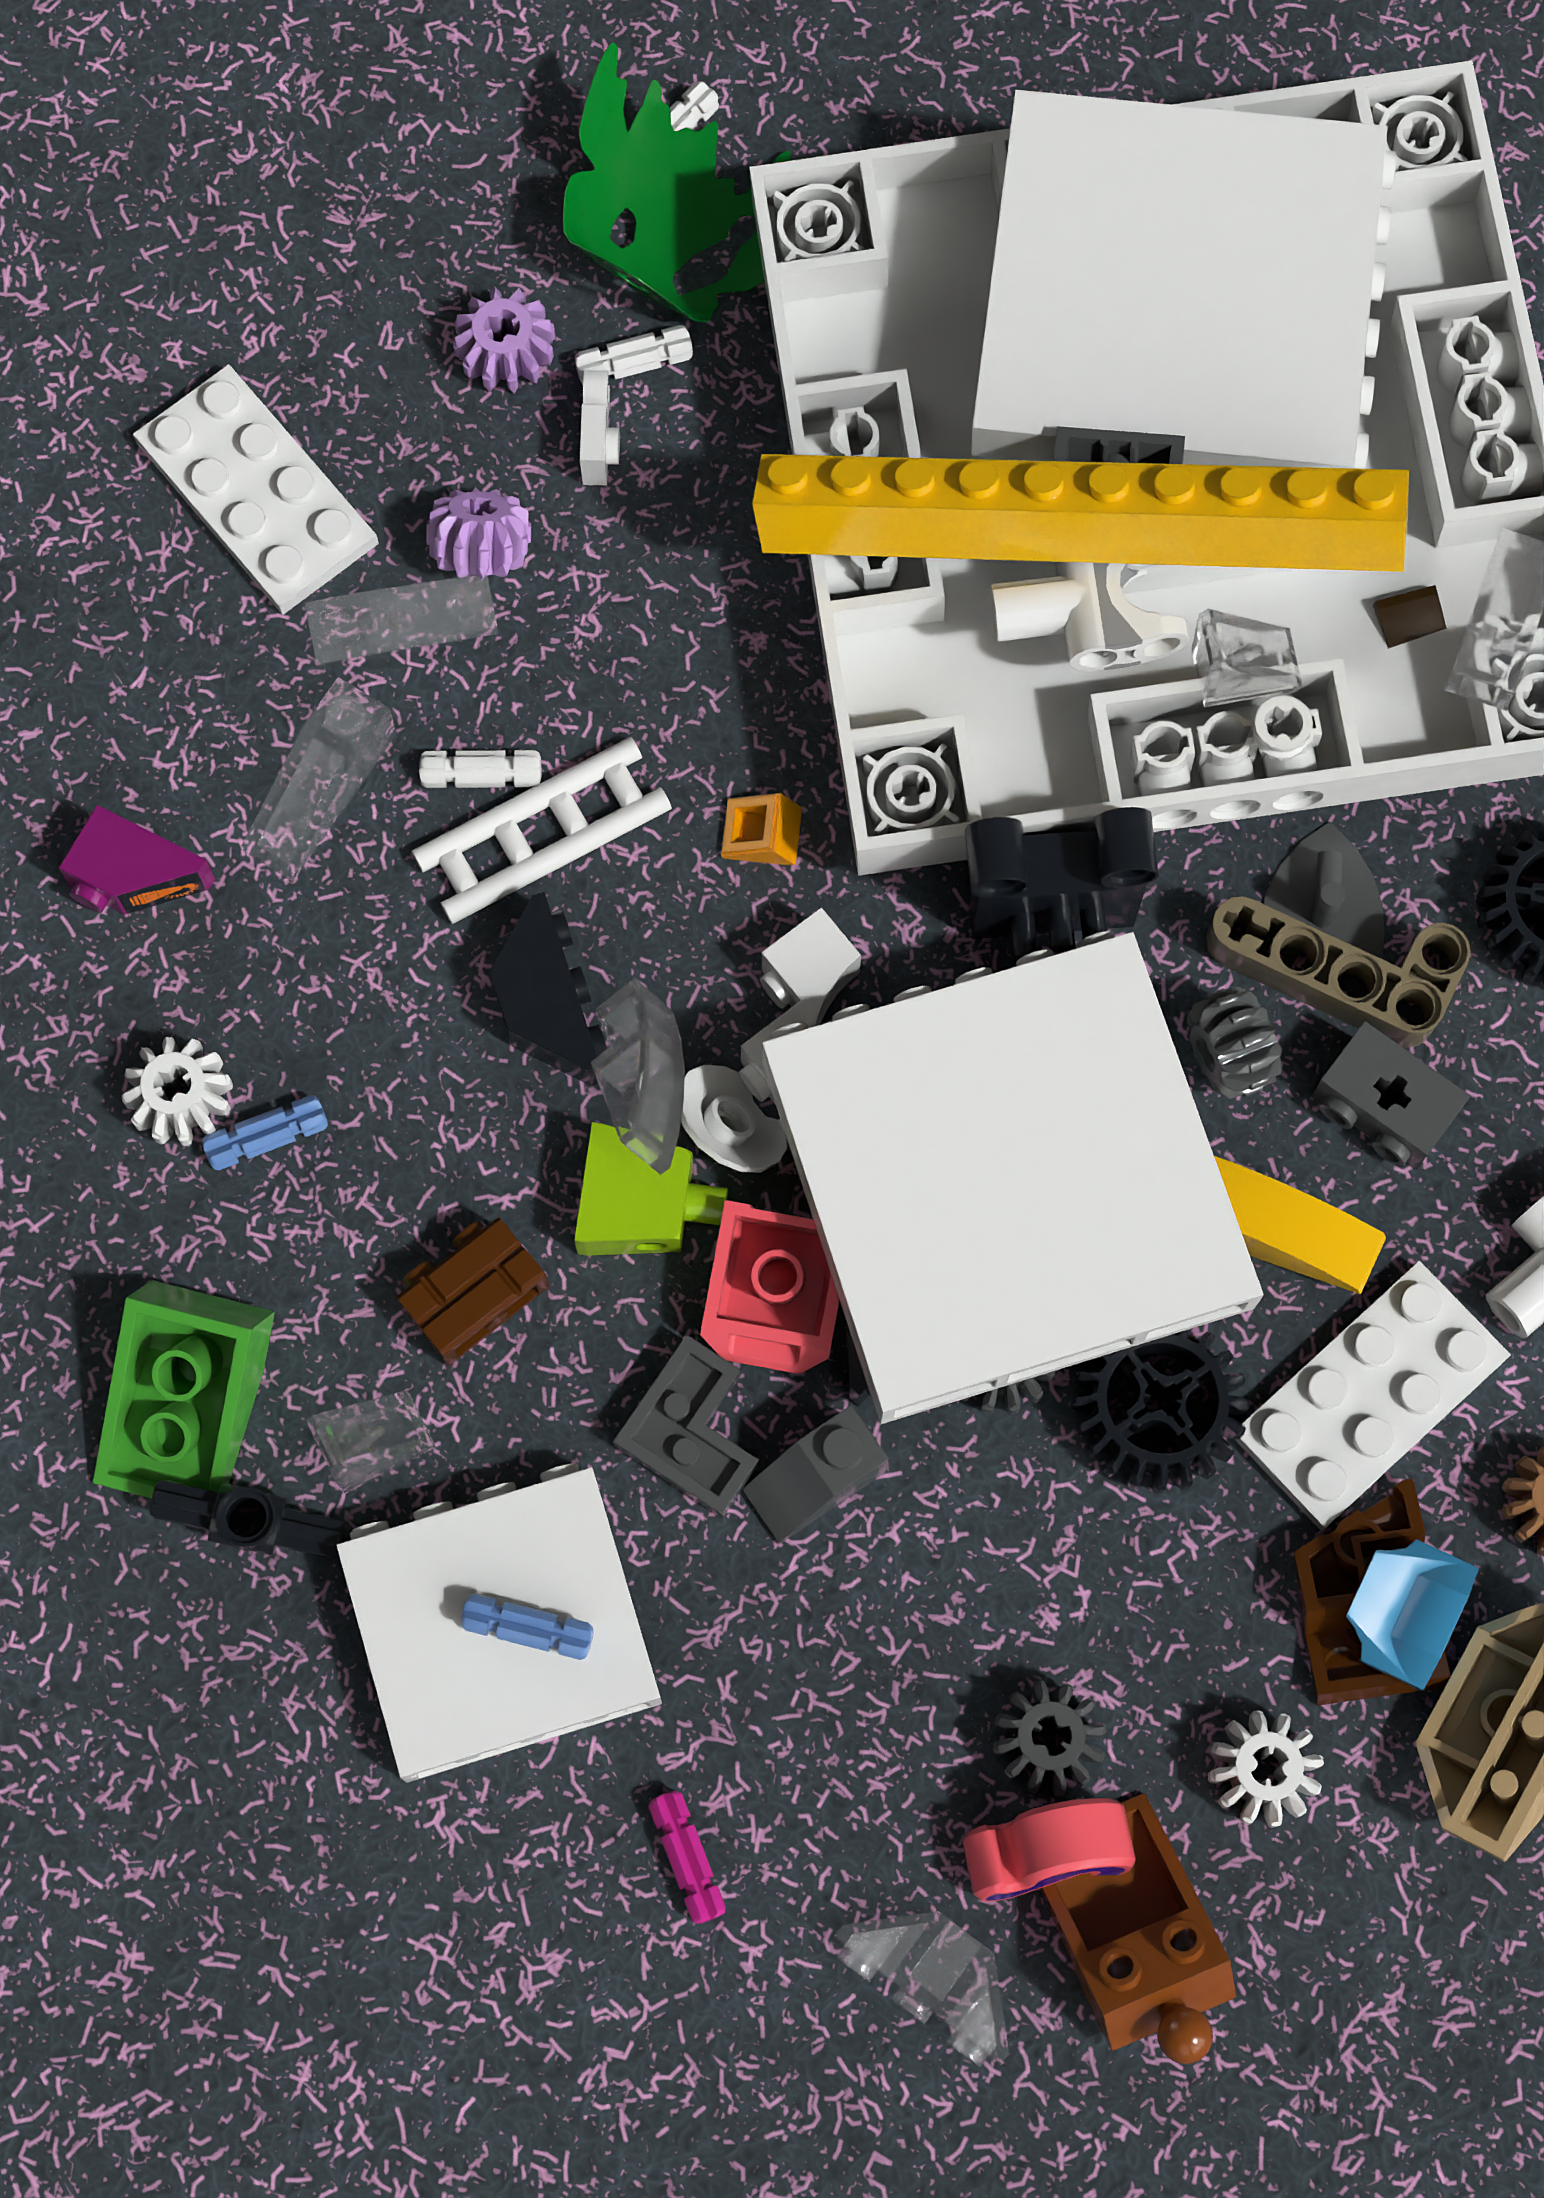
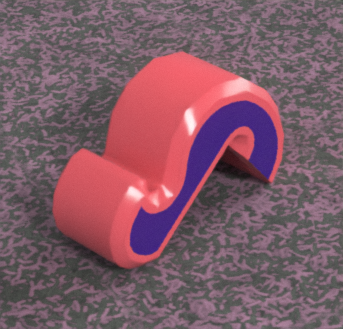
[962,1798,1136,1902]

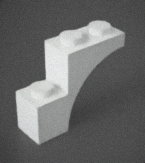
[739,908,861,1132]

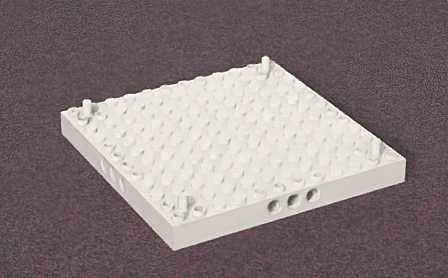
[749,60,1544,876]

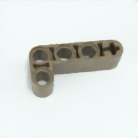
[1205,896,1471,1048]

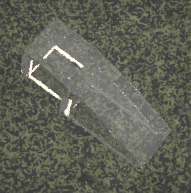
[1445,527,1544,711]
[591,978,685,1175]

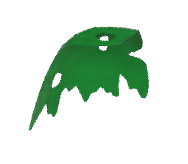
[563,43,791,322]

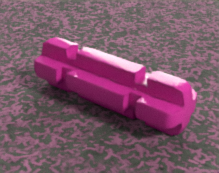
[649,1791,726,1924]

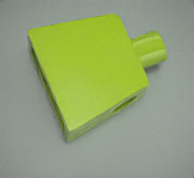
[574,1122,728,1256]

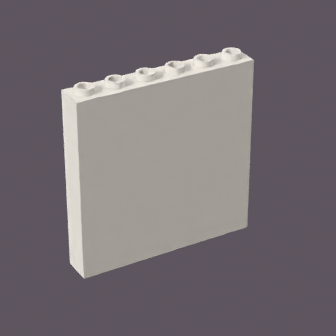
[971,90,1397,469]
[762,931,1264,1425]

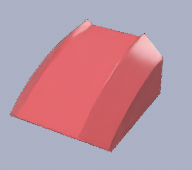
[700,1200,840,1374]

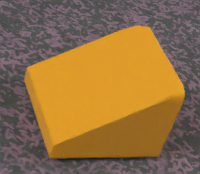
[721,793,802,865]

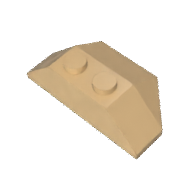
[1415,1603,1544,1863]

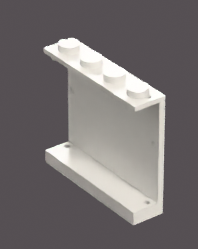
[337,1463,662,1783]

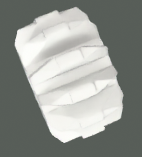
[122,1037,233,1146]
[1208,1711,1324,1828]

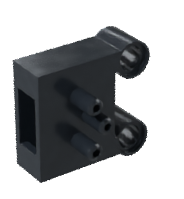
[964,807,1159,961]

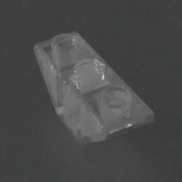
[833,1911,1009,2067]

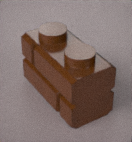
[396,1217,550,1367]

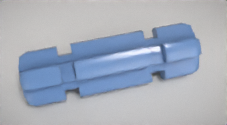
[202,1095,328,1170]
[461,1593,594,1660]

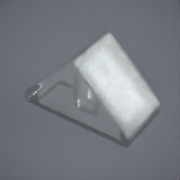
[1191,608,1303,707]
[306,1390,436,1494]

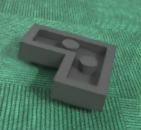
[613,1335,759,1518]

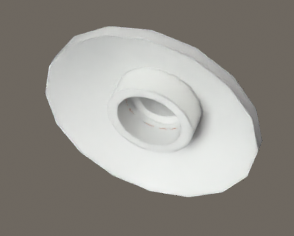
[676,1065,787,1173]

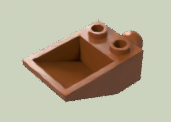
[1040,1793,1236,2064]

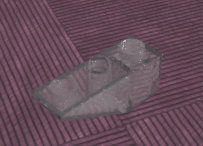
[304,575,499,668]

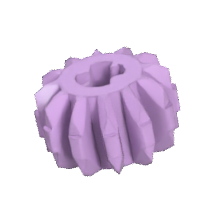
[453,286,555,394]
[426,487,531,580]

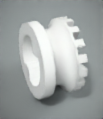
[1252,695,1313,761]

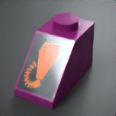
[59,805,215,915]

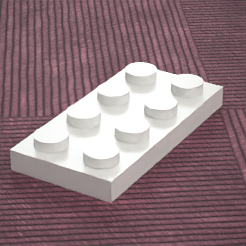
[133,364,379,615]
[1235,1261,1511,1531]

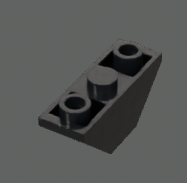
[490,892,610,1086]

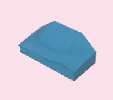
[1346,1539,1479,1691]

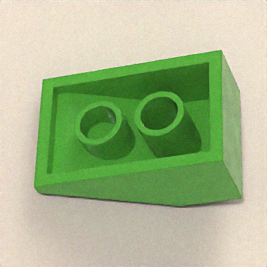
[93,1280,275,1498]

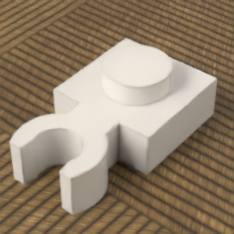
[580,370,620,485]

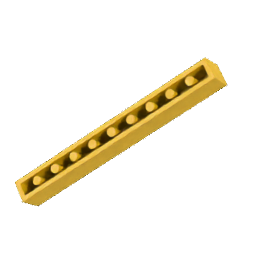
[752,454,1409,572]

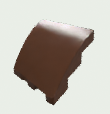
[1294,1479,1451,1706]

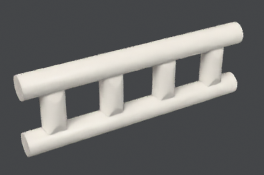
[411,736,672,924]

